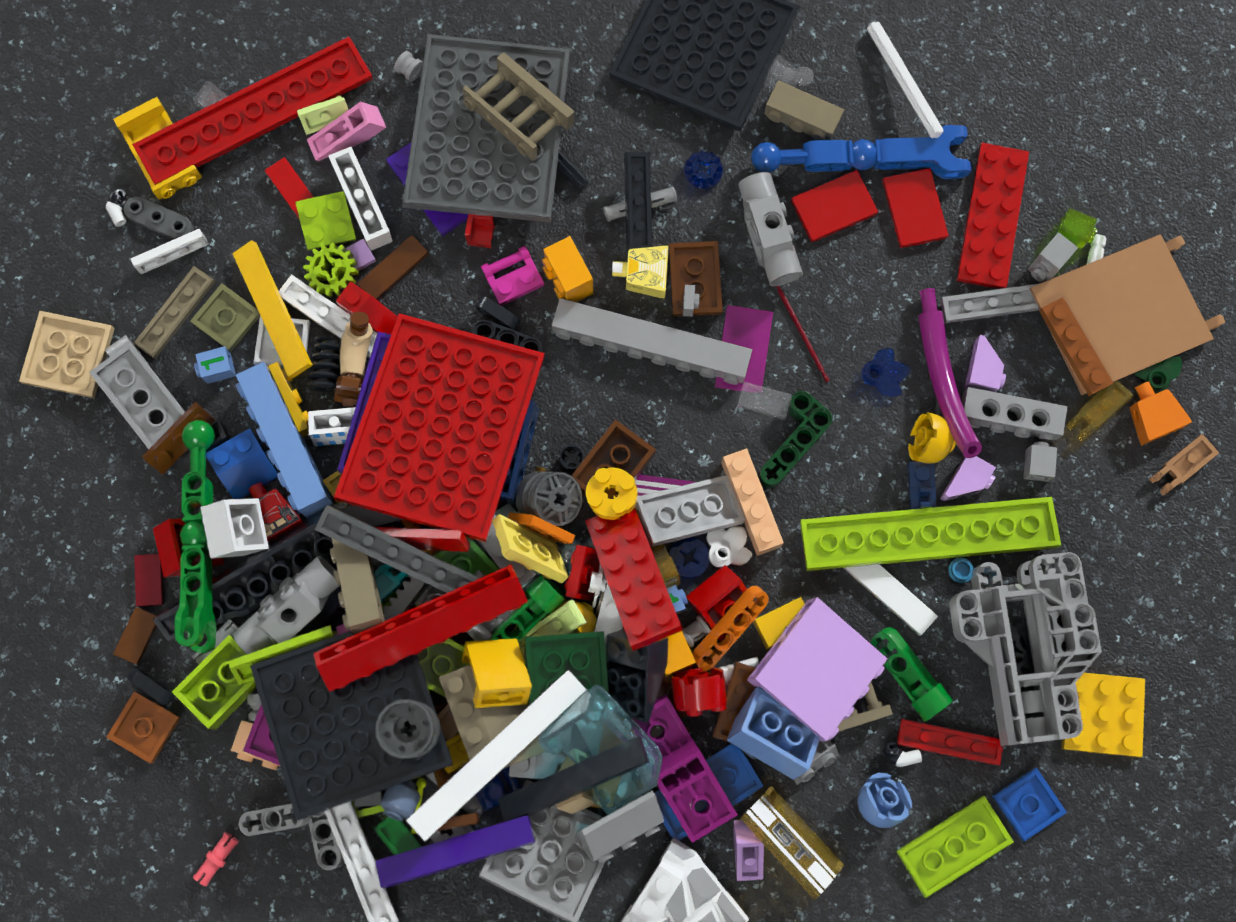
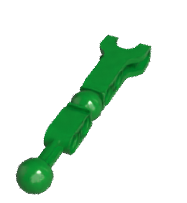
[175,420,216,654]

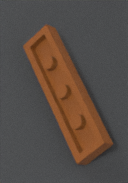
[1039,297,1113,396]

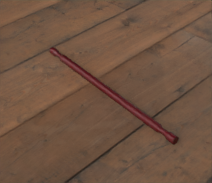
[776,286,830,382]

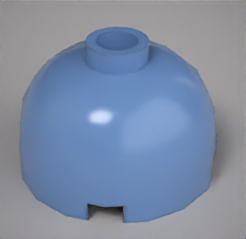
[857,773,912,828]

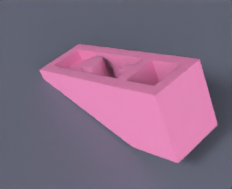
[307,102,386,161]

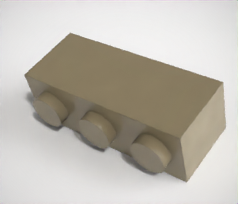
[764,80,844,141]

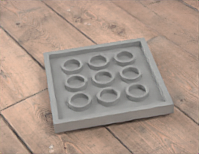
[479,780,605,922]

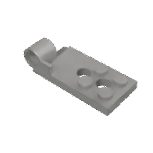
[89,335,185,449]

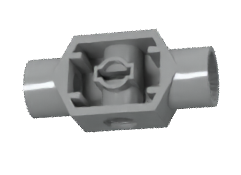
[738,172,803,286]
[233,556,340,654]

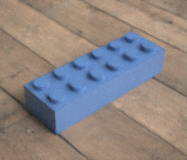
[235,362,334,519]

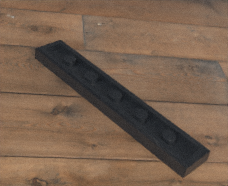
[498,736,649,822]

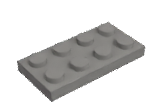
[635,475,745,547]

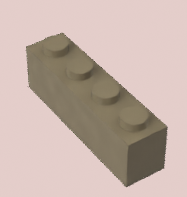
[330,538,385,635]

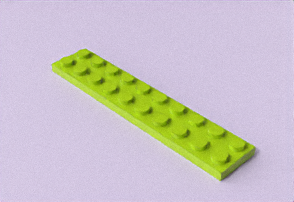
[800,497,1061,571]

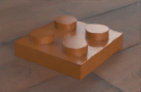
[106,691,181,764]

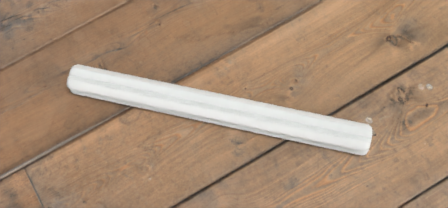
[867,22,943,138]

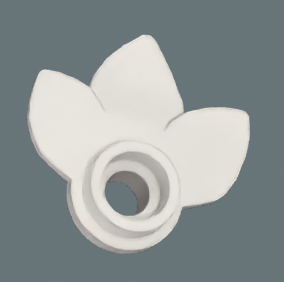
[706,526,752,568]
[589,562,607,608]

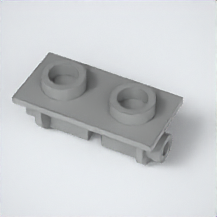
[794,740,839,785]

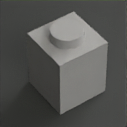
[1023,442,1057,482]

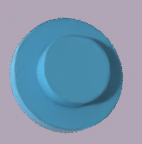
[948,558,974,583]

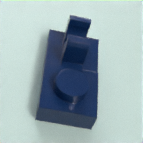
[907,462,936,510]

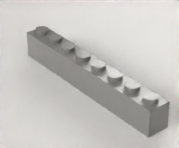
[552,298,752,385]

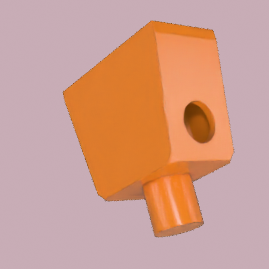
[1130,382,1192,446]

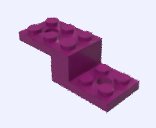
[620,694,737,843]

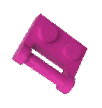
[481,246,544,306]

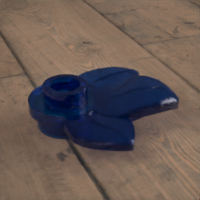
[861,348,911,397]

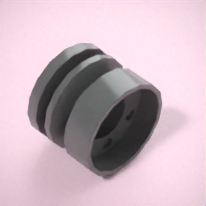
[515,471,582,526]
[376,700,440,758]

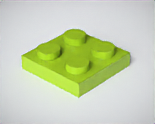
[296,191,356,251]

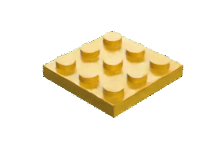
[1062,673,1145,757]

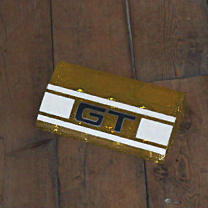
[740,786,844,900]

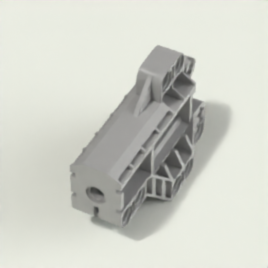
[949,552,1102,746]

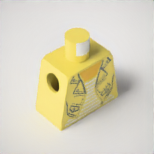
[612,246,668,298]

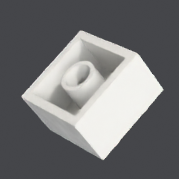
[201,499,269,558]

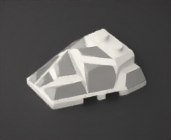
[620,837,749,922]

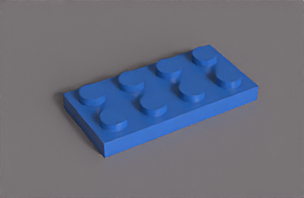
[654,743,763,840]

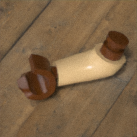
[334,312,373,407]

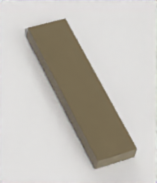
[133,266,215,359]

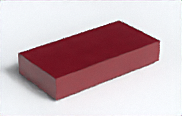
[134,554,164,607]

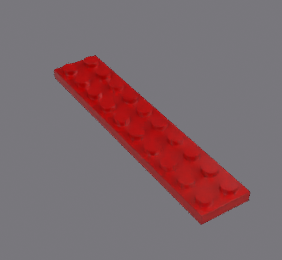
[132,37,373,185]

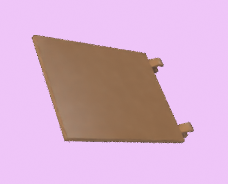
[1030,234,1225,395]

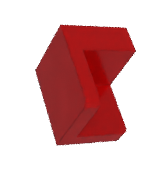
[465,214,495,248]

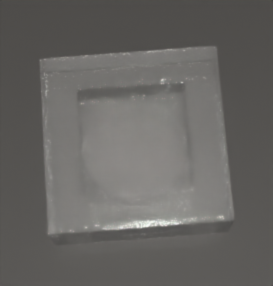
[193,81,228,109]

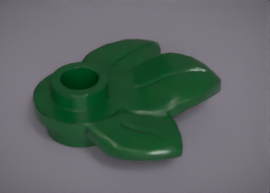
[1134,356,1182,393]

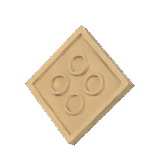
[19,311,115,399]

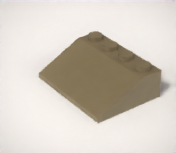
[439,665,555,770]

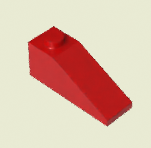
[336,281,398,334]

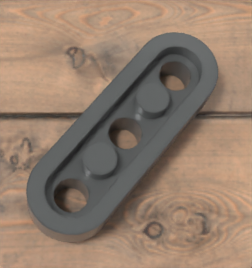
[124,197,194,240]

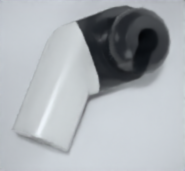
[106,189,127,227]
[883,742,922,767]

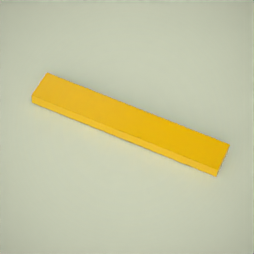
[232,240,313,378]

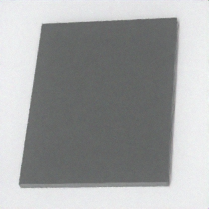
[402,34,570,223]

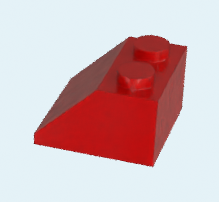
[153,518,224,577]
[686,565,754,642]

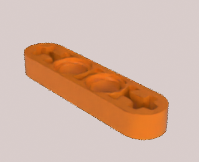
[692,586,769,671]

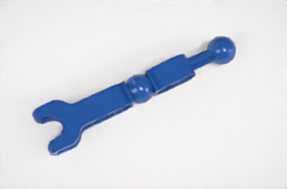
[751,125,972,179]

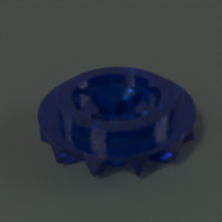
[684,150,723,189]
[669,537,709,578]

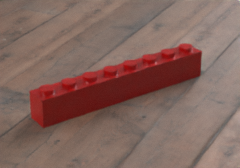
[313,565,528,692]

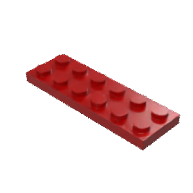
[956,143,1029,289]
[585,507,683,651]

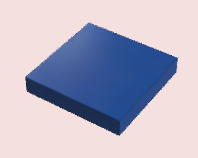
[992,768,1067,841]

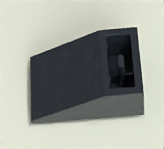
[606,629,668,722]

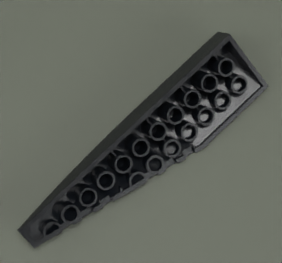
[153,501,440,641]

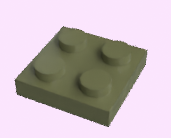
[190,283,261,352]

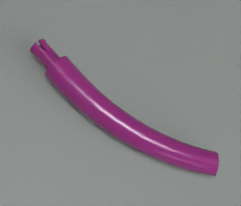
[918,288,982,458]

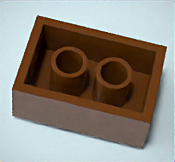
[572,419,656,499]

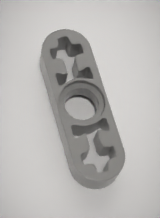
[239,804,311,836]

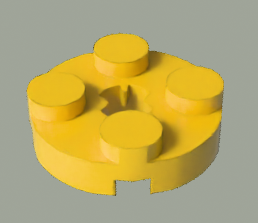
[586,468,638,520]

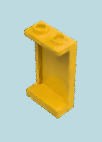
[113,97,202,200]

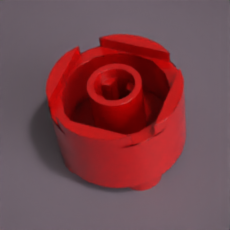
[671,668,727,716]

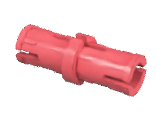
[193,832,239,887]

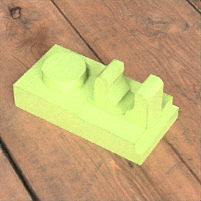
[297,95,349,135]

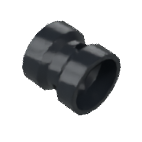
[559,444,585,474]

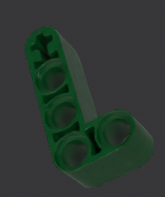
[758,391,832,489]

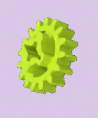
[303,242,359,297]

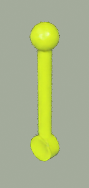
[412,778,427,834]

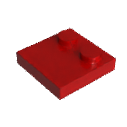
[565,545,600,601]

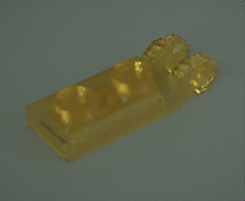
[1066,380,1133,441]

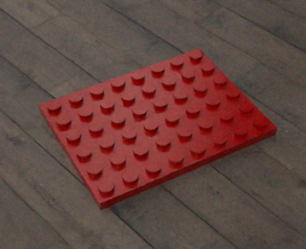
[334,313,545,542]

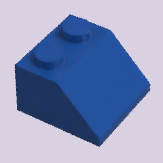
[206,428,278,499]

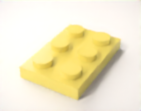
[493,514,569,583]

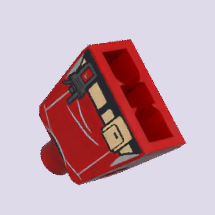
[249,482,304,543]

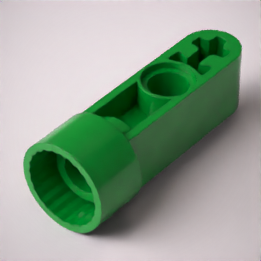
[482,574,567,642]
[871,627,954,722]

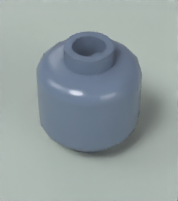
[380,781,420,821]

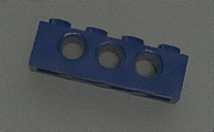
[499,401,539,505]

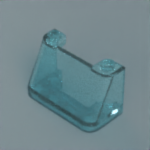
[538,685,662,815]

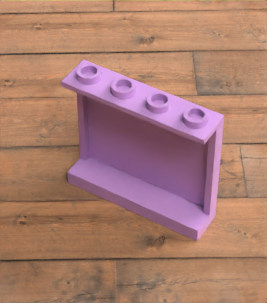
[747,597,887,741]

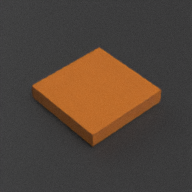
[508,512,575,544]

